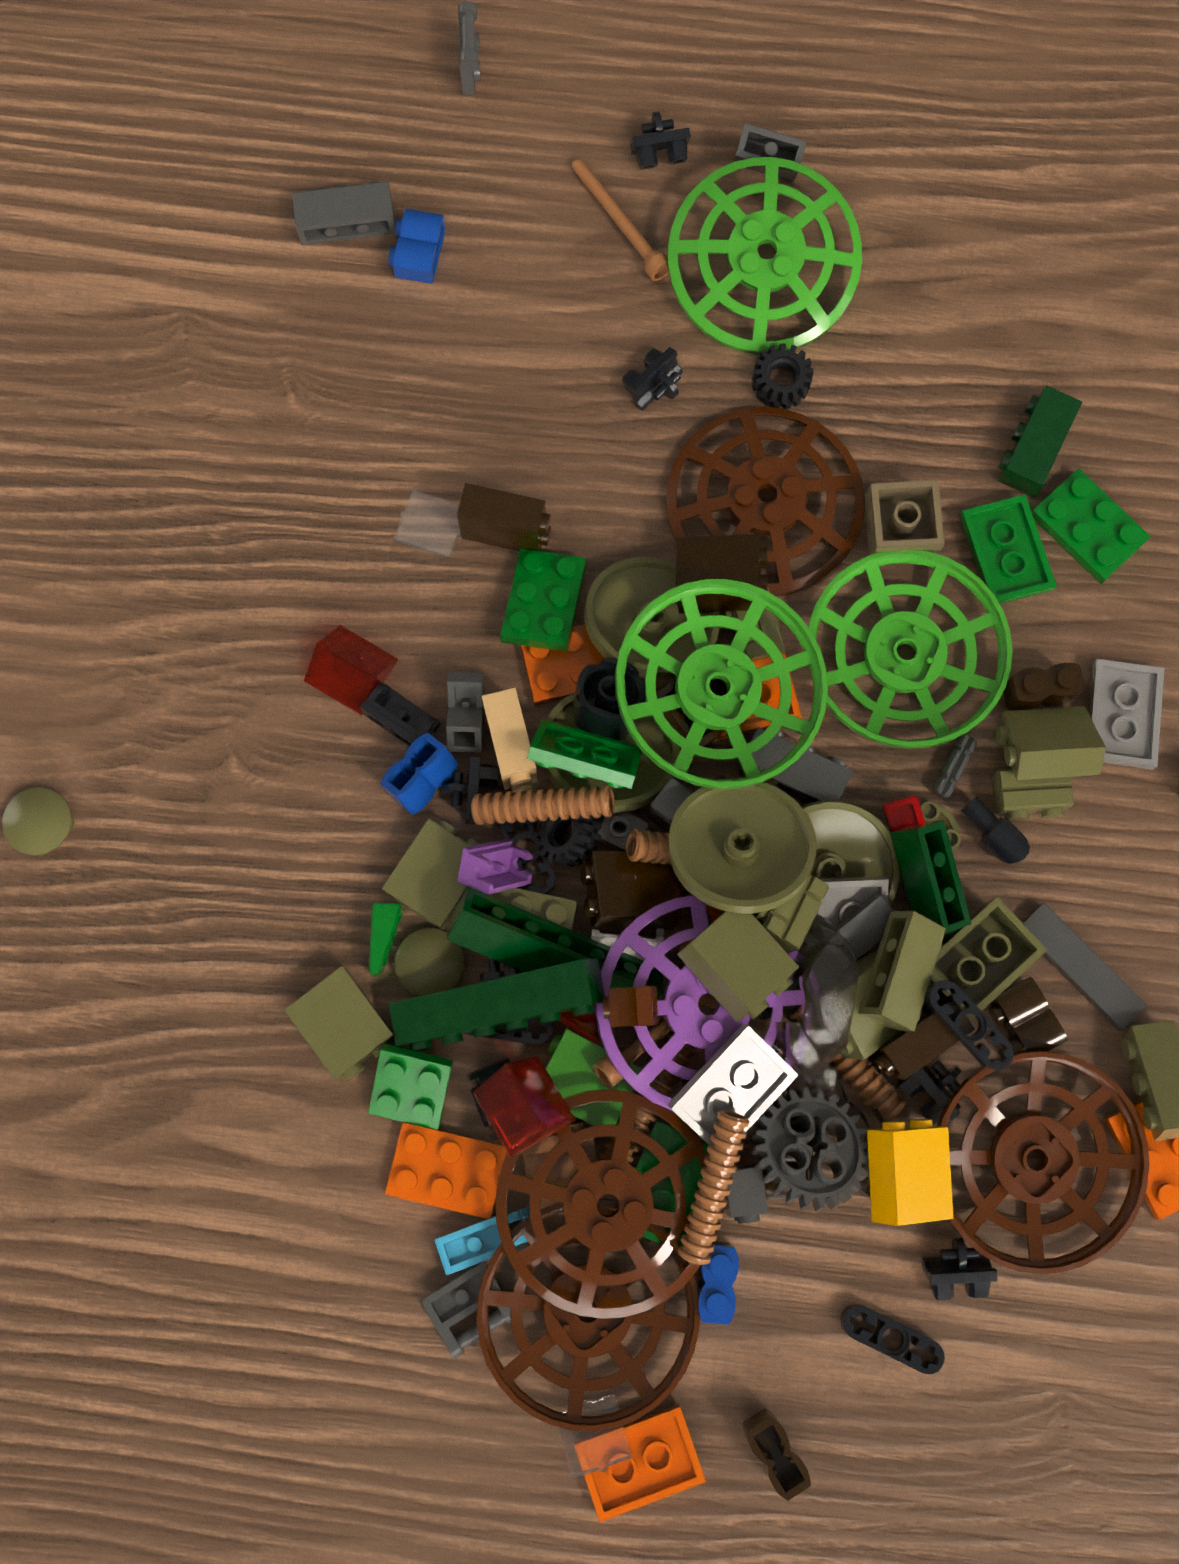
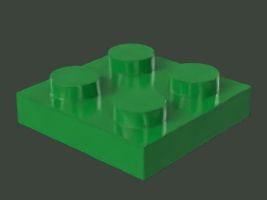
[368,1044,454,1130]

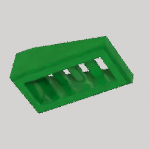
[369,903,404,977]

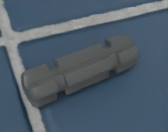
[932,734,977,799]

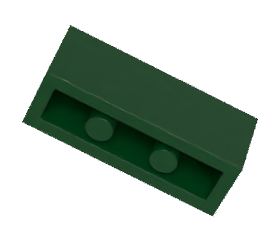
[998,385,1082,498]
[890,820,972,934]

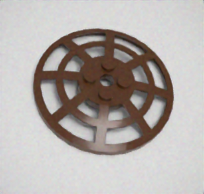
[666,407,865,597]
[937,1050,1150,1274]
[495,1089,707,1319]
[477,1198,700,1431]

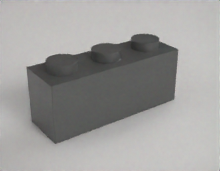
[292,181,396,245]
[737,727,853,804]

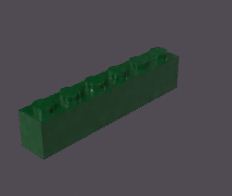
[446,887,663,1000]
[389,959,605,1051]

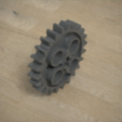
[751,1087,869,1212]

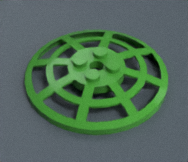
[667,157,862,354]
[808,550,1013,749]
[615,579,828,789]

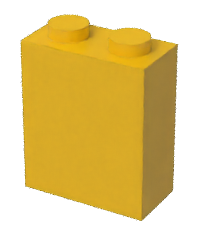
[867,1119,953,1226]

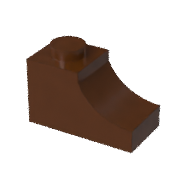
[603,986,659,1027]

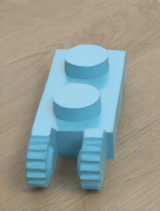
[434,1206,530,1275]

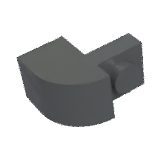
[446,672,485,752]

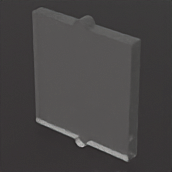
[394,490,461,559]
[559,1394,632,1478]

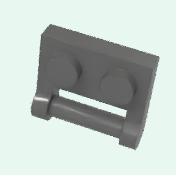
[458,2,481,95]
[421,1261,511,1359]

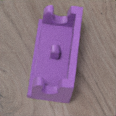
[457,839,533,895]

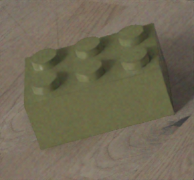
[930,897,1048,1021]

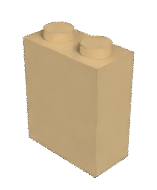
[481,687,538,792]

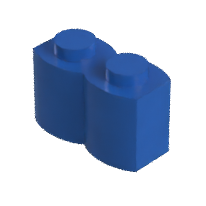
[388,208,446,284]
[381,733,458,815]
[697,1242,739,1325]

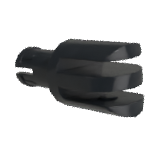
[961,796,1030,864]

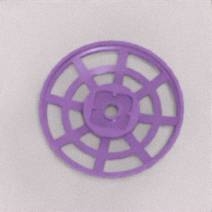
[595,895,812,1111]

